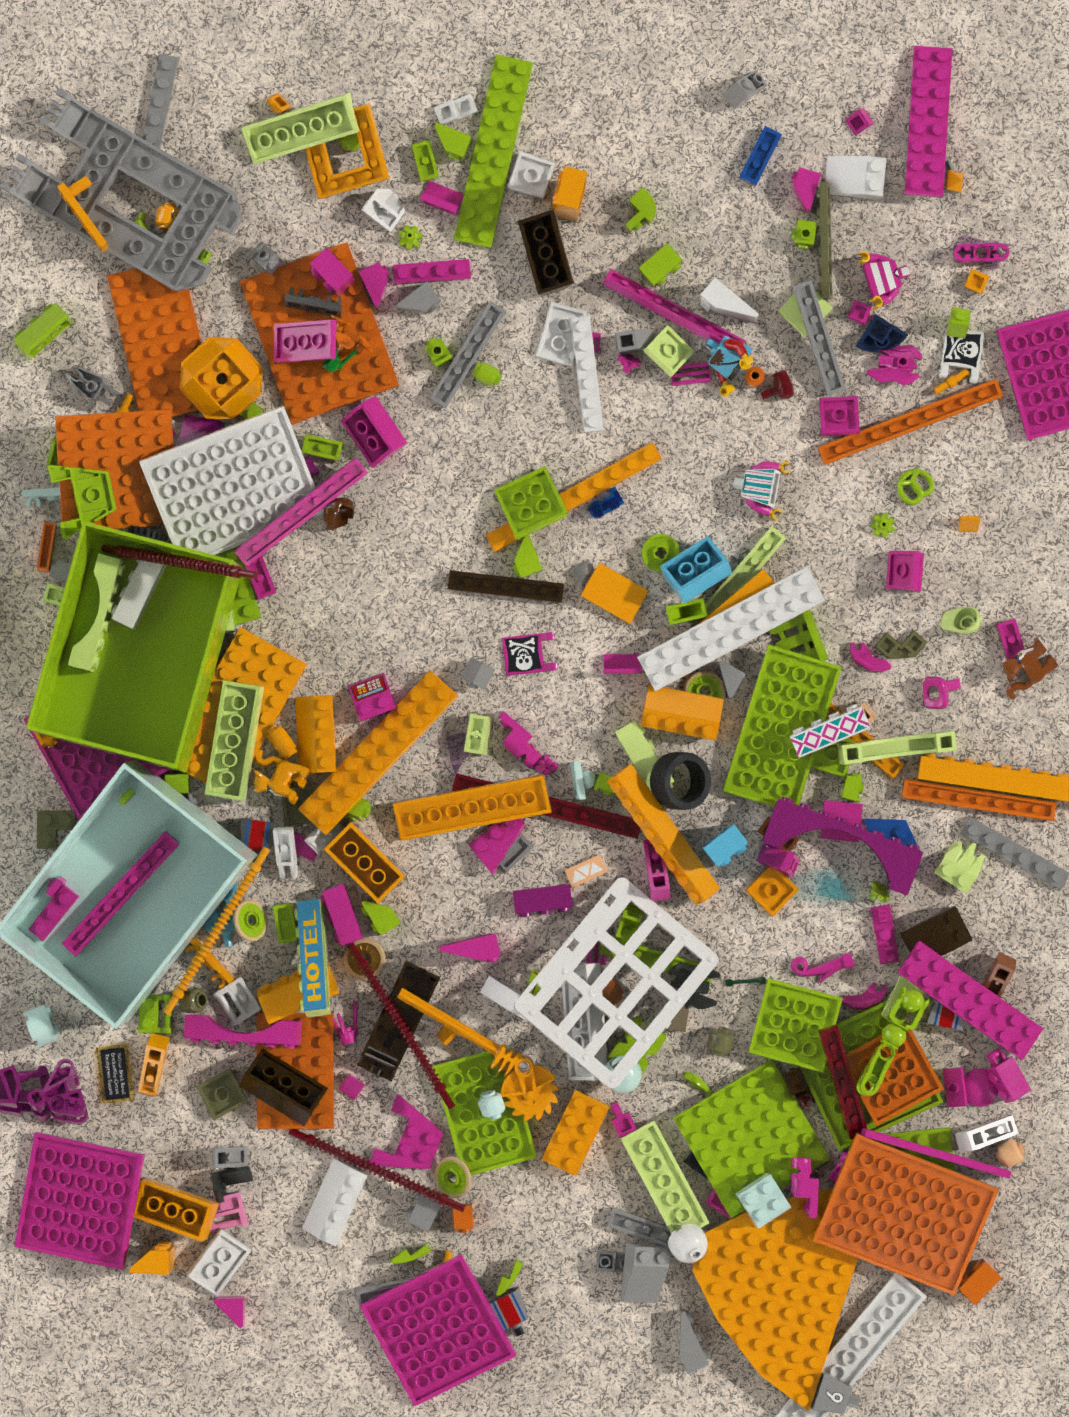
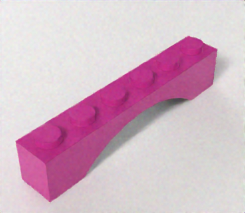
[184,1014,302,1048]

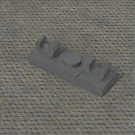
[284,287,343,318]

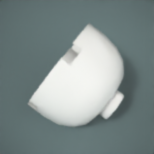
[668,1223,708,1263]

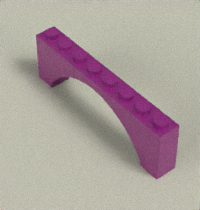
[761,796,923,896]

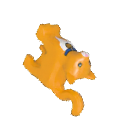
[253,749,310,805]

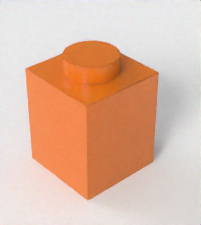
[453,1203,474,1233]

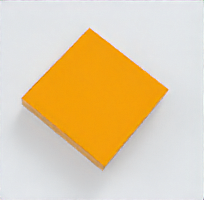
[745,867,799,917]

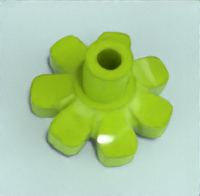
[398,225,422,250]
[870,513,895,538]
[869,881,890,903]

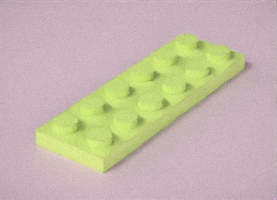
[620,1121,709,1234]

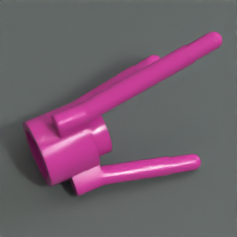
[334,1000,359,1045]

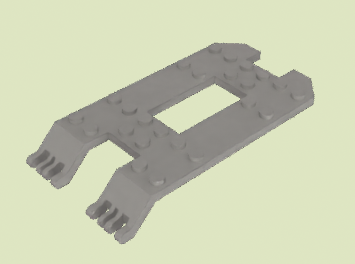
[0,88,242,292]

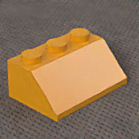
[129,1240,176,1275]

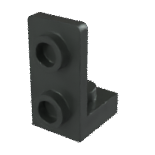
[212,1166,253,1203]

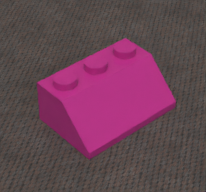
[341,396,407,468]

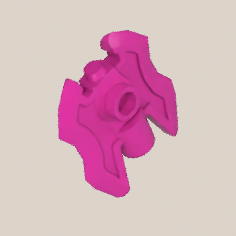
[866,345,923,386]

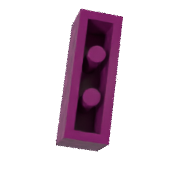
[513,884,573,917]

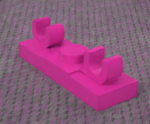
[871,904,899,965]

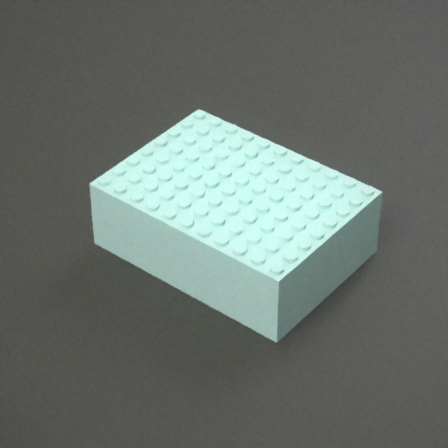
[0,760,257,1029]

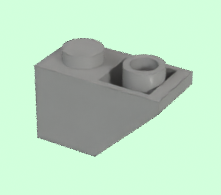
[722,70,767,109]
[615,329,654,355]

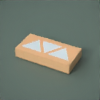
[564,855,607,888]

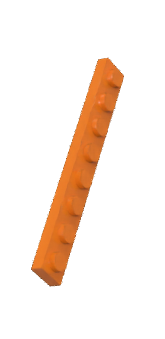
[901,779,1057,821]

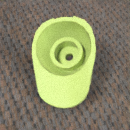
[941,607,981,635]

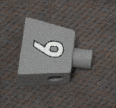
[812,1371,860,1414]

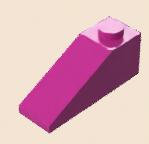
[643,840,670,901]

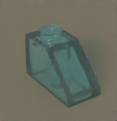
[815,869,855,902]

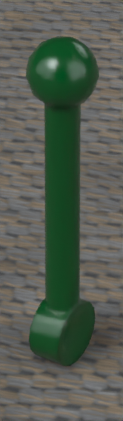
[726,976,766,987]

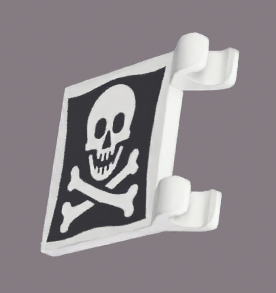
[939,327,984,384]

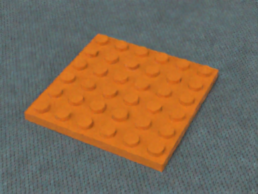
[55,409,174,529]

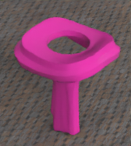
[923,676,961,709]

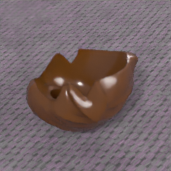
[323,497,355,530]

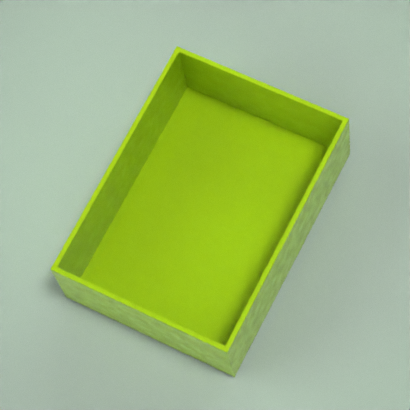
[26,521,240,773]

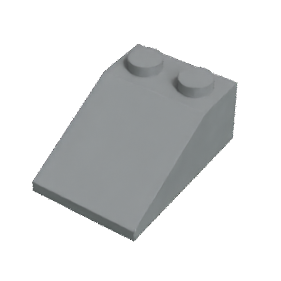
[621,1243,670,1303]

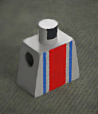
[925,999,964,1031]
[489,1287,528,1337]

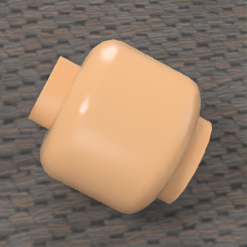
[995,1139,1026,1167]

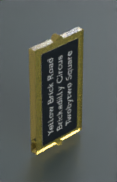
[96,1044,134,1104]

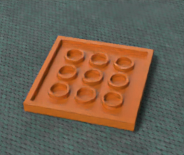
[846,1021,944,1126]

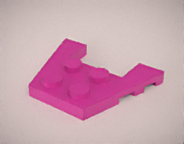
[370,1094,444,1169]

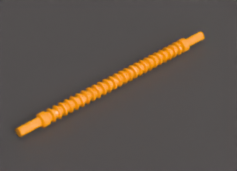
[163,846,270,1015]

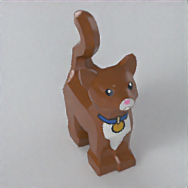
[1002,637,1059,699]

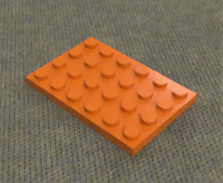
[257,1012,334,1129]

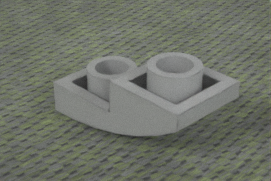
[596,1250,625,1272]

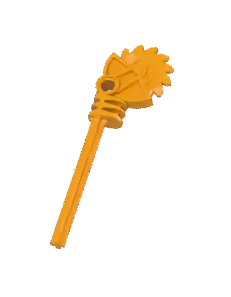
[397,988,559,1121]

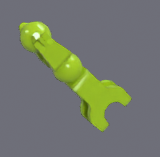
[855,986,929,1096]

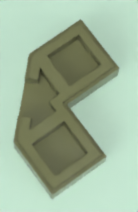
[874,630,928,659]

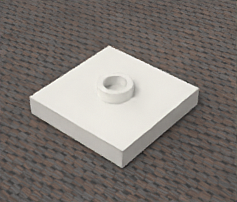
[507,151,556,200]

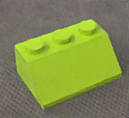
[13,303,73,360]

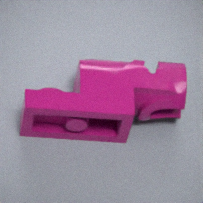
[499,711,542,769]
[790,1157,819,1218]

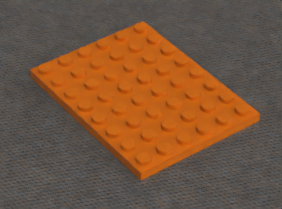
[240,242,399,425]
[812,1133,999,1296]

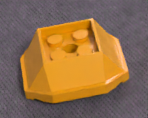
[180,337,263,420]

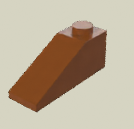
[983,952,1016,997]

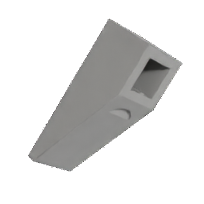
[679,1309,710,1374]

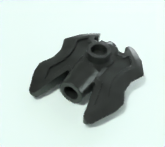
[668,962,721,1009]

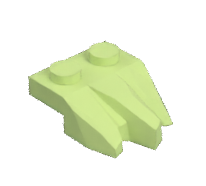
[933,841,985,894]

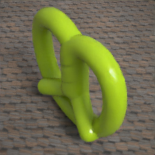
[897,468,935,506]

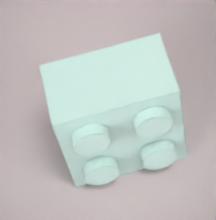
[735,1173,791,1228]

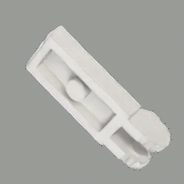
[273,827,298,879]

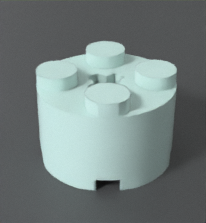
[23,1004,60,1049]

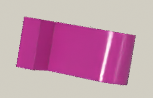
[756,843,800,878]

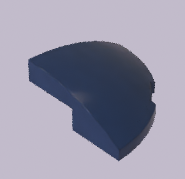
[855,314,908,352]

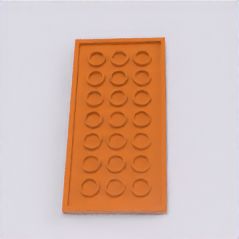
[107,269,202,417]

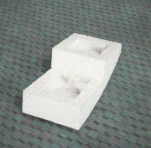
[434,94,478,125]

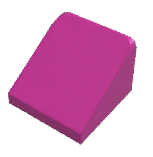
[845,108,874,136]
[339,1073,365,1100]

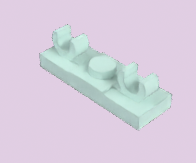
[22,488,60,508]

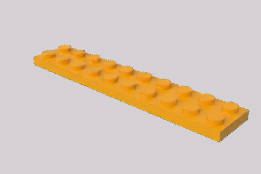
[298,670,458,835]

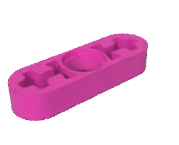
[953,243,1010,263]

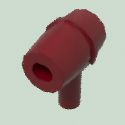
[761,370,795,400]

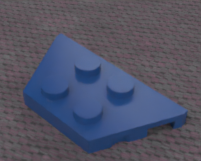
[863,819,920,851]

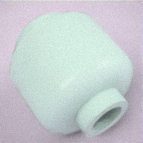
[478,1090,505,1120]

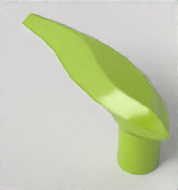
[683,1072,712,1096]

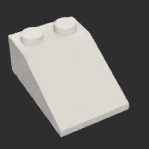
[825,156,887,200]
[698,278,759,322]

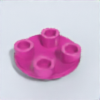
[964,1068,998,1107]

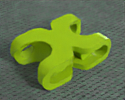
[607,1015,666,1074]

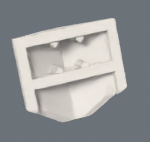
[361,188,405,232]

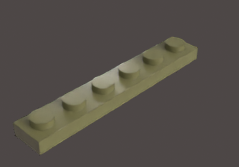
[816,182,833,299]

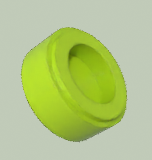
[118,788,136,806]

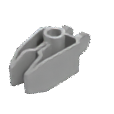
[67,366,119,406]

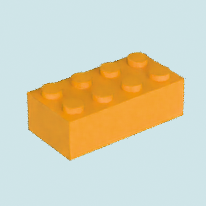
[552,166,587,222]
[324,822,406,904]
[541,1088,610,1176]
[134,1178,219,1242]

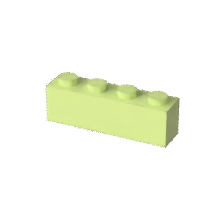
[615,721,675,791]

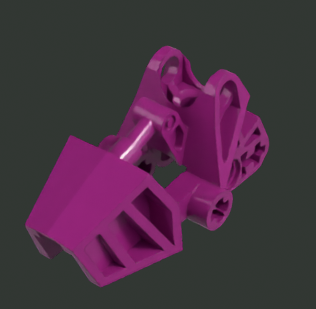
[0,1059,88,1125]

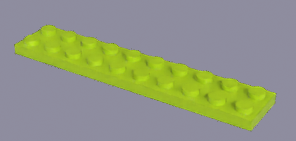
[454,54,533,249]

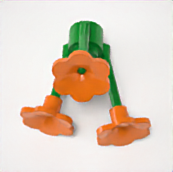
[322,315,374,373]

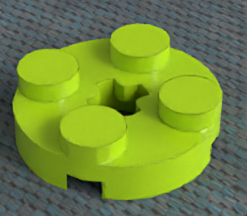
[641,534,680,572]

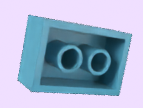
[660,536,732,604]
[701,824,748,867]

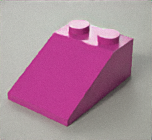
[439,932,501,963]

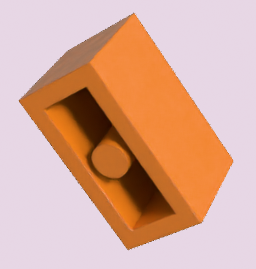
[958,1259,1002,1305]

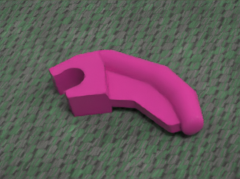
[850,642,891,673]
[842,983,887,1010]

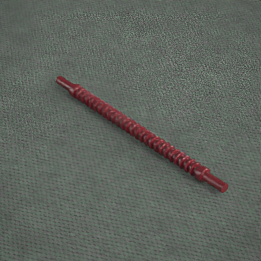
[101,544,258,579]
[347,942,456,1110]
[288,1129,466,1213]

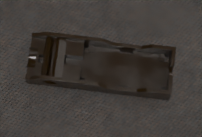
[357,960,441,1082]

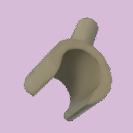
[812,1160,834,1179]

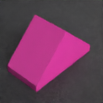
[213,1296,245,1329]

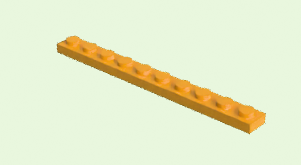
[486,442,662,552]

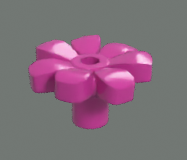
[617,354,642,373]
[534,755,558,775]

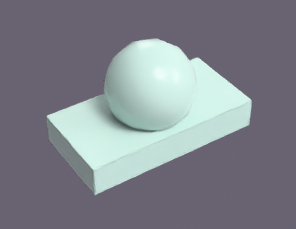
[570,761,596,800]

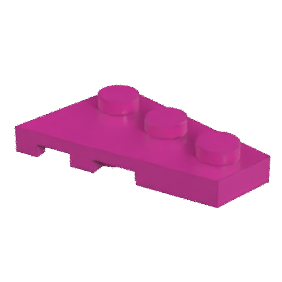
[469,818,526,875]

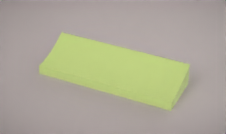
[241,92,360,164]
[205,680,264,801]

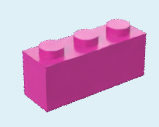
[320,883,364,946]

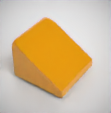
[959,516,980,532]
[436,1026,458,1045]

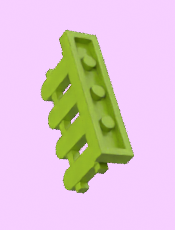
[769,609,829,661]

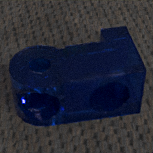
[589,487,625,519]

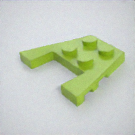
[47,465,117,540]

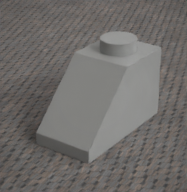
[396,281,441,313]

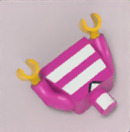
[857,251,910,310]

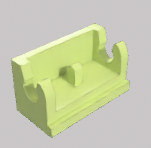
[464,714,493,756]

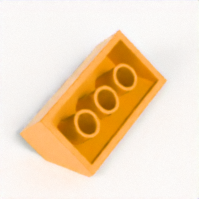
[641,684,724,741]
[295,695,337,773]
[256,961,340,1024]

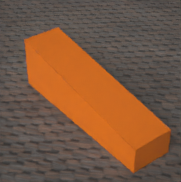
[37,522,57,573]

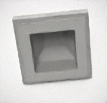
[573,559,595,585]

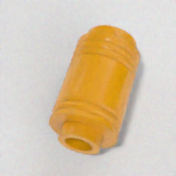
[266,724,298,759]

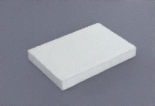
[535,301,587,367]
[186,1228,252,1297]

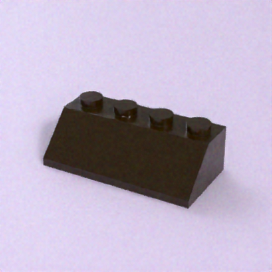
[518,209,574,296]
[238,1048,328,1127]

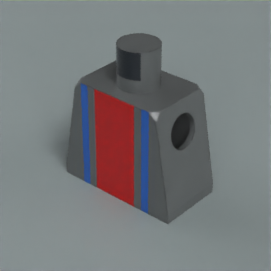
[241,818,278,862]

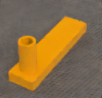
[57,176,108,253]

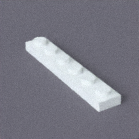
[570,316,604,433]

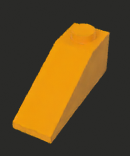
[138,1033,170,1097]

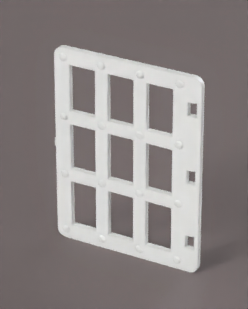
[514,877,719,1089]

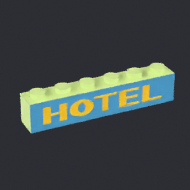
[294,899,331,1017]

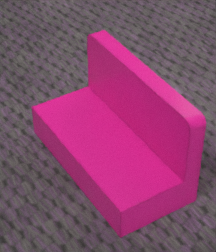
[420,181,464,216]
[603,654,642,674]

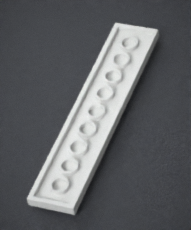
[637,566,825,691]
[775,1273,927,1417]

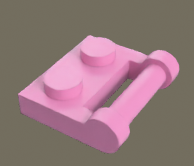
[210,1191,248,1234]

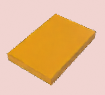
[580,562,649,624]

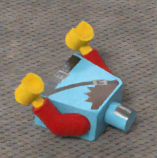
[703,336,753,397]

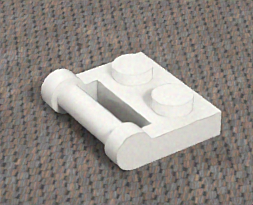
[213,976,262,1027]

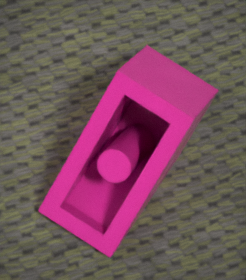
[791,167,821,213]
[359,262,389,308]

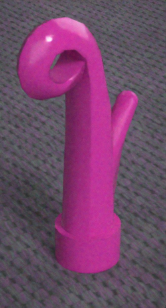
[791,952,855,983]

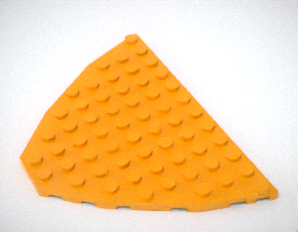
[692,1189,858,1411]

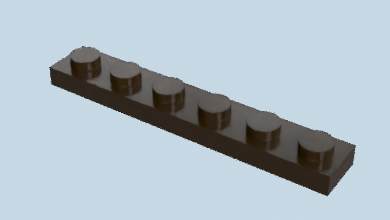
[448,570,564,603]

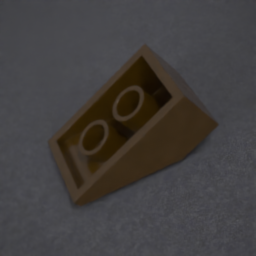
[900,906,973,956]

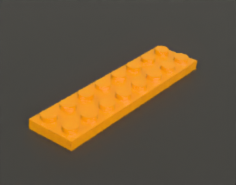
[393,774,552,841]

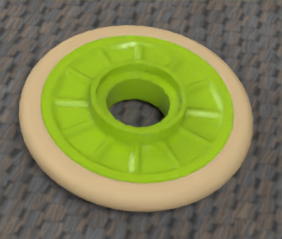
[684,671,726,699]
[233,900,267,941]
[435,1157,471,1198]

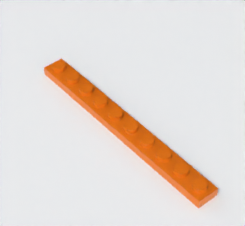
[818,379,1003,466]

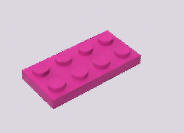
[274,319,336,363]

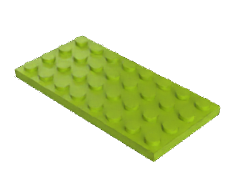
[723,644,842,807]

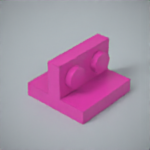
[886,551,924,592]

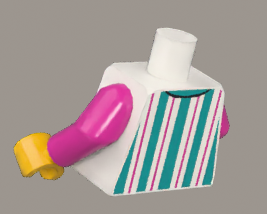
[733,461,790,520]

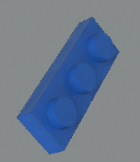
[739,126,782,186]

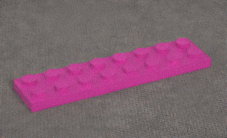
[904,46,953,198]
[897,941,1044,1061]

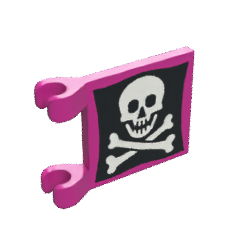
[502,632,558,676]

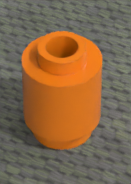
[744,366,765,388]

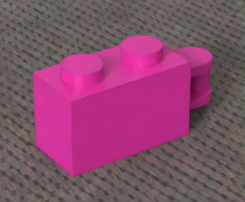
[987,1048,1031,1103]

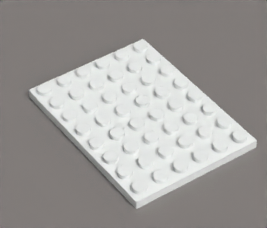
[139,405,324,555]

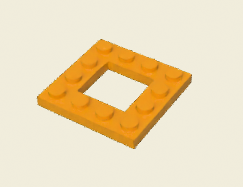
[305,104,390,199]

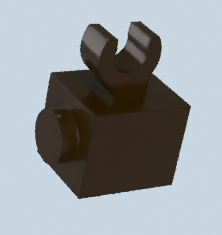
[782,1067,810,1100]

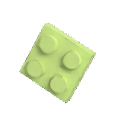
[643,325,695,377]

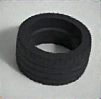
[650,752,711,810]

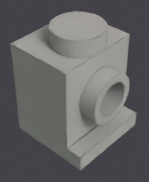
[249,241,283,275]

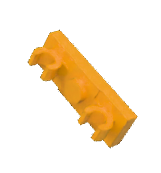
[185,937,235,988]

